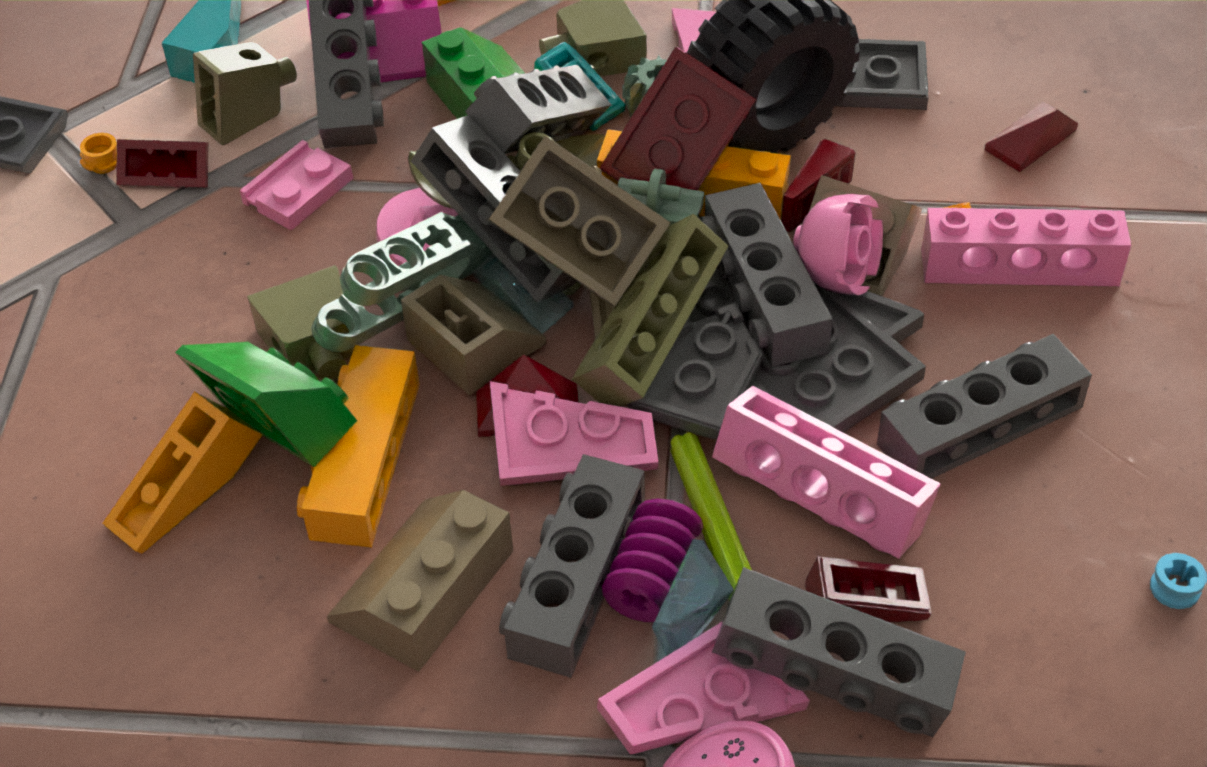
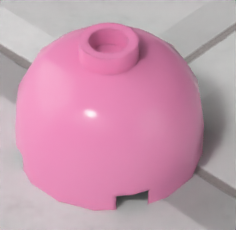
[793,194,883,295]

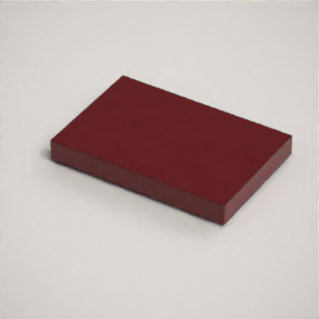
[600,47,758,191]

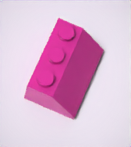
[306,0,442,83]

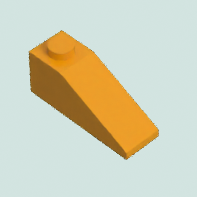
[102,391,262,554]

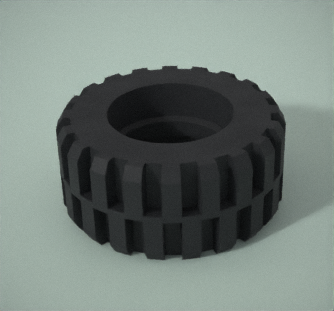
[687,0,860,154]

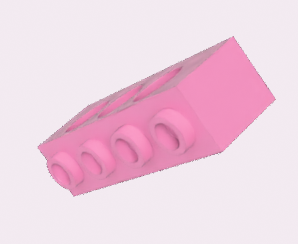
[921,208,1131,286]
[712,386,941,559]

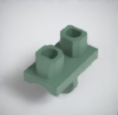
[618,168,704,226]

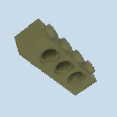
[572,214,728,407]

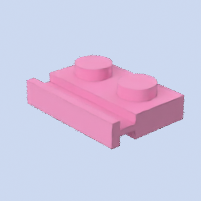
[240,140,353,230]

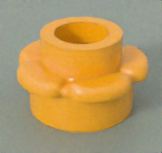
[80,132,117,174]

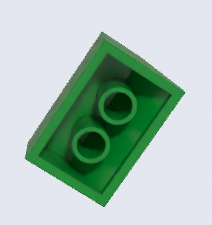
[422,27,525,119]
[175,342,358,467]

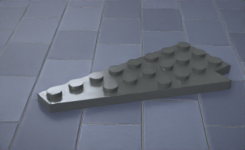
[688,268,926,433]

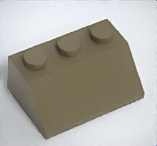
[488,136,670,307]
[327,490,513,672]

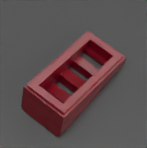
[781,139,856,232]
[805,556,932,622]

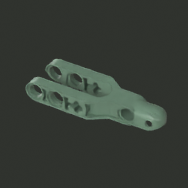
[311,212,496,352]

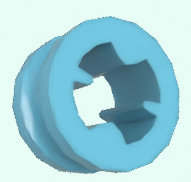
[1150,553,1207,609]

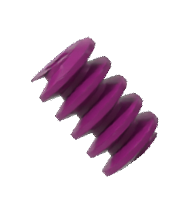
[602,498,704,622]

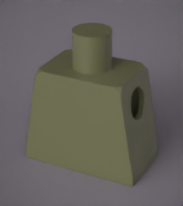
[539,0,647,77]
[193,42,297,146]
[247,265,354,380]

